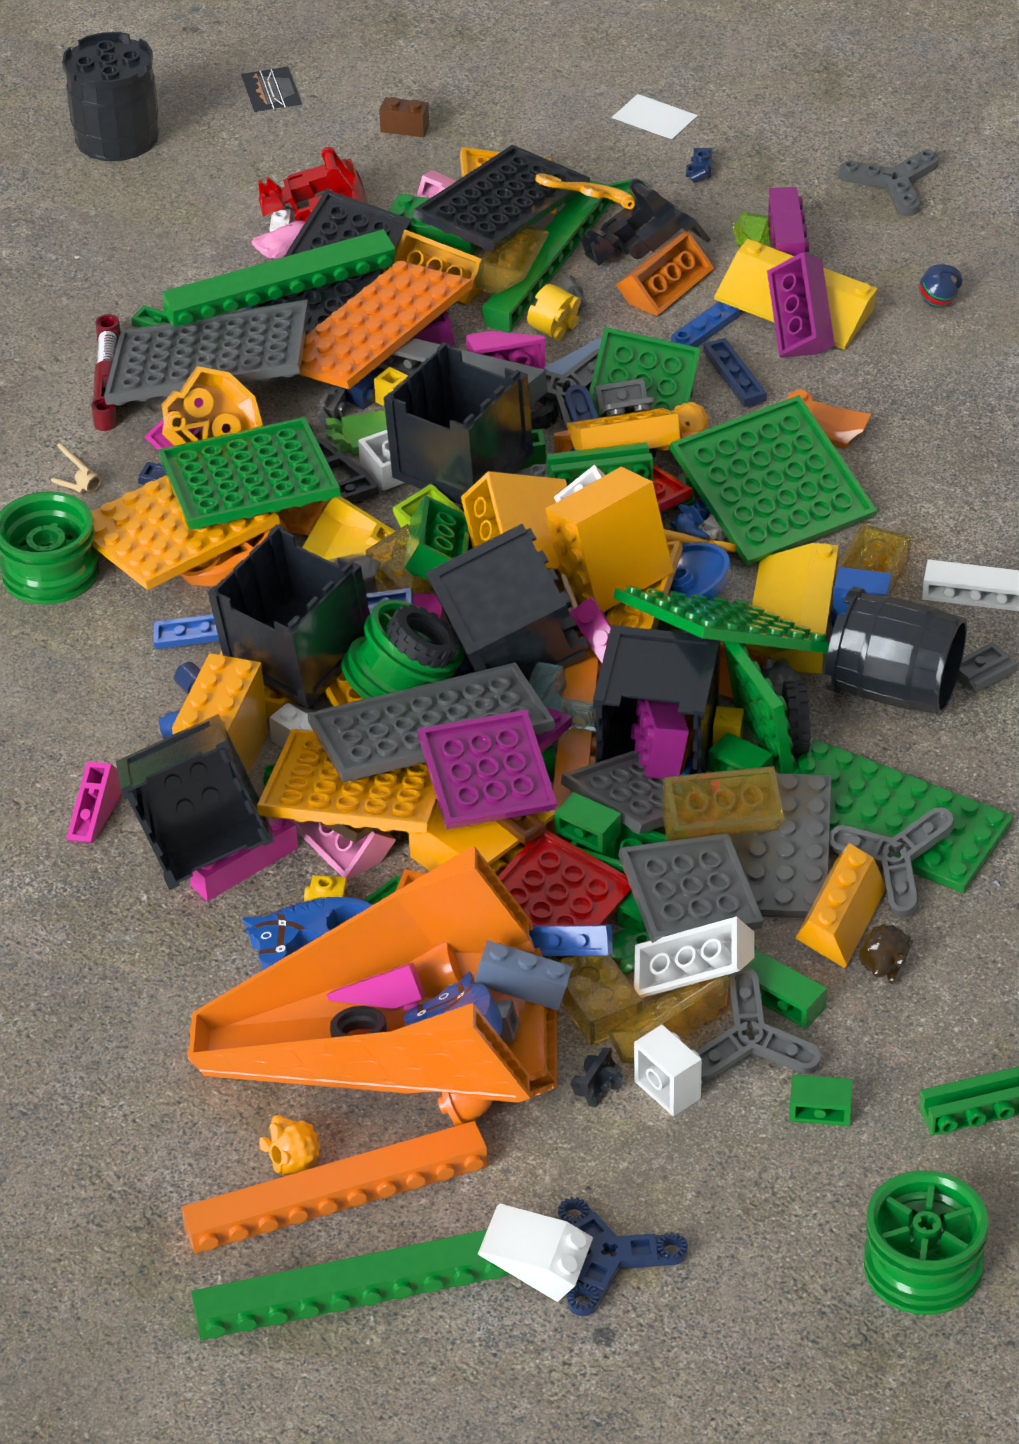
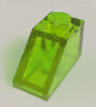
[733,212,769,248]

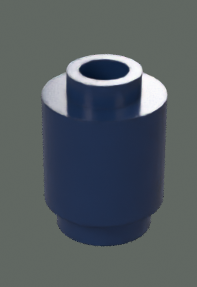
[174,662,201,694]

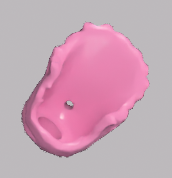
[252,221,305,259]

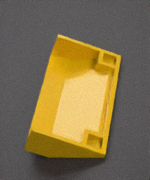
[714,239,878,350]
[302,496,397,579]
[745,543,839,674]

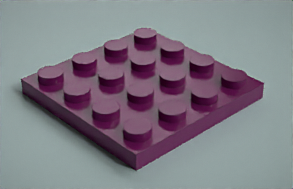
[418,710,557,830]

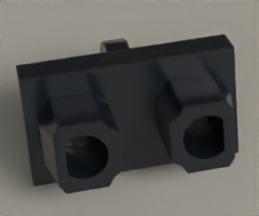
[571,1047,624,1107]

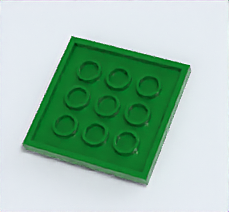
[589,327,701,418]
[723,641,796,774]

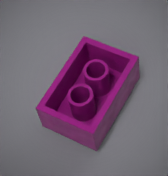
[631,699,689,780]

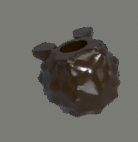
[859,924,914,985]

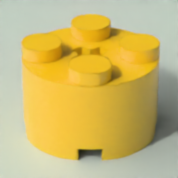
[527,284,581,341]

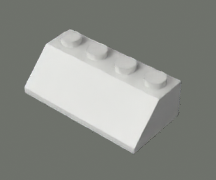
[634,917,754,999]

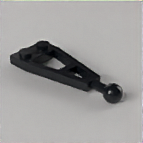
[308,423,379,503]

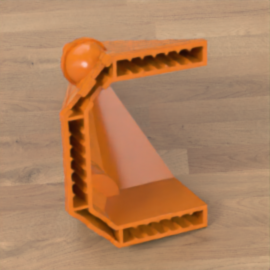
[187,846,558,1127]

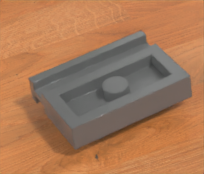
[958,642,1018,692]

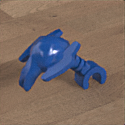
[670,500,710,540]

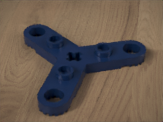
[558,1197,688,1316]

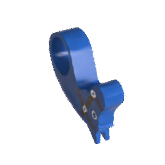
[243,897,372,970]
[404,972,502,1036]

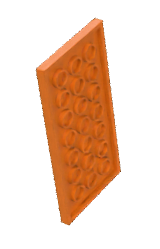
[298,261,473,389]

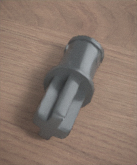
[560,275,587,310]

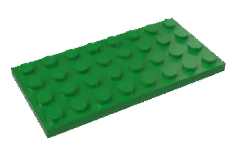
[790,738,1014,894]

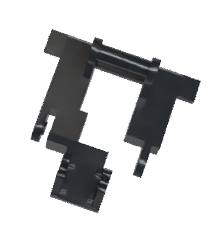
[580,178,711,266]

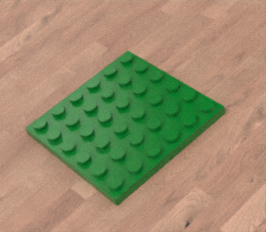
[669,395,877,566]
[158,417,341,530]
[613,585,830,654]

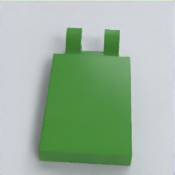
[326,410,387,455]

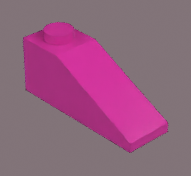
[66,761,121,843]
[327,962,425,1011]

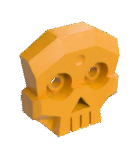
[161,366,263,446]

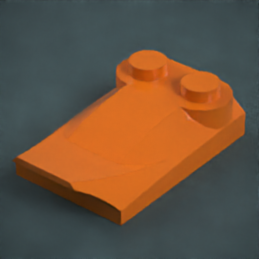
[786,389,872,449]

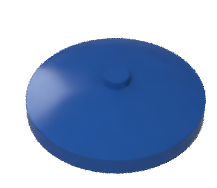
[668,542,732,600]

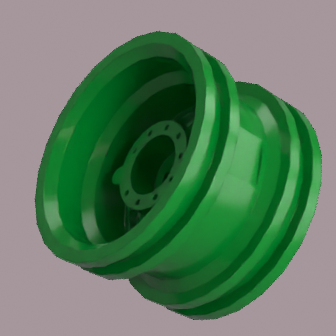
[0,491,99,605]
[341,600,464,699]
[864,1170,988,1315]

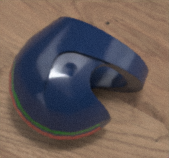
[919,264,962,307]

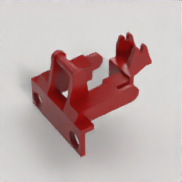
[258,147,368,222]

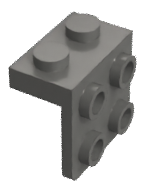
[594,378,655,417]

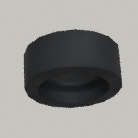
[330,1006,388,1038]

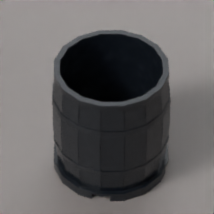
[62,32,159,161]
[825,586,967,715]

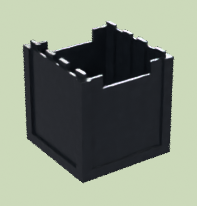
[384,342,534,506]
[208,524,370,708]
[425,524,590,686]
[593,625,720,789]
[116,714,274,890]

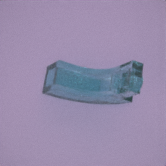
[529,662,596,734]

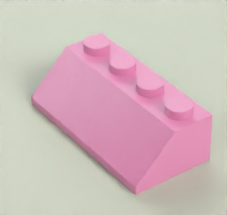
[290,819,396,880]

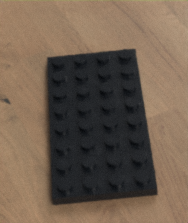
[413,145,590,252]
[252,190,412,335]

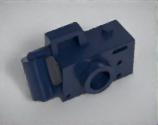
[686,148,712,183]

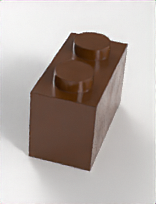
[379,97,429,137]

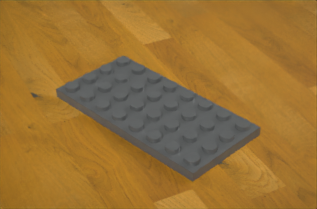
[307,662,555,782]

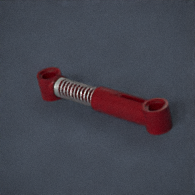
[91,314,120,431]

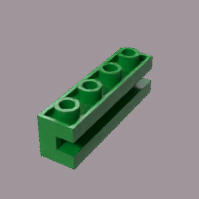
[546,442,653,486]
[919,1066,1019,1136]

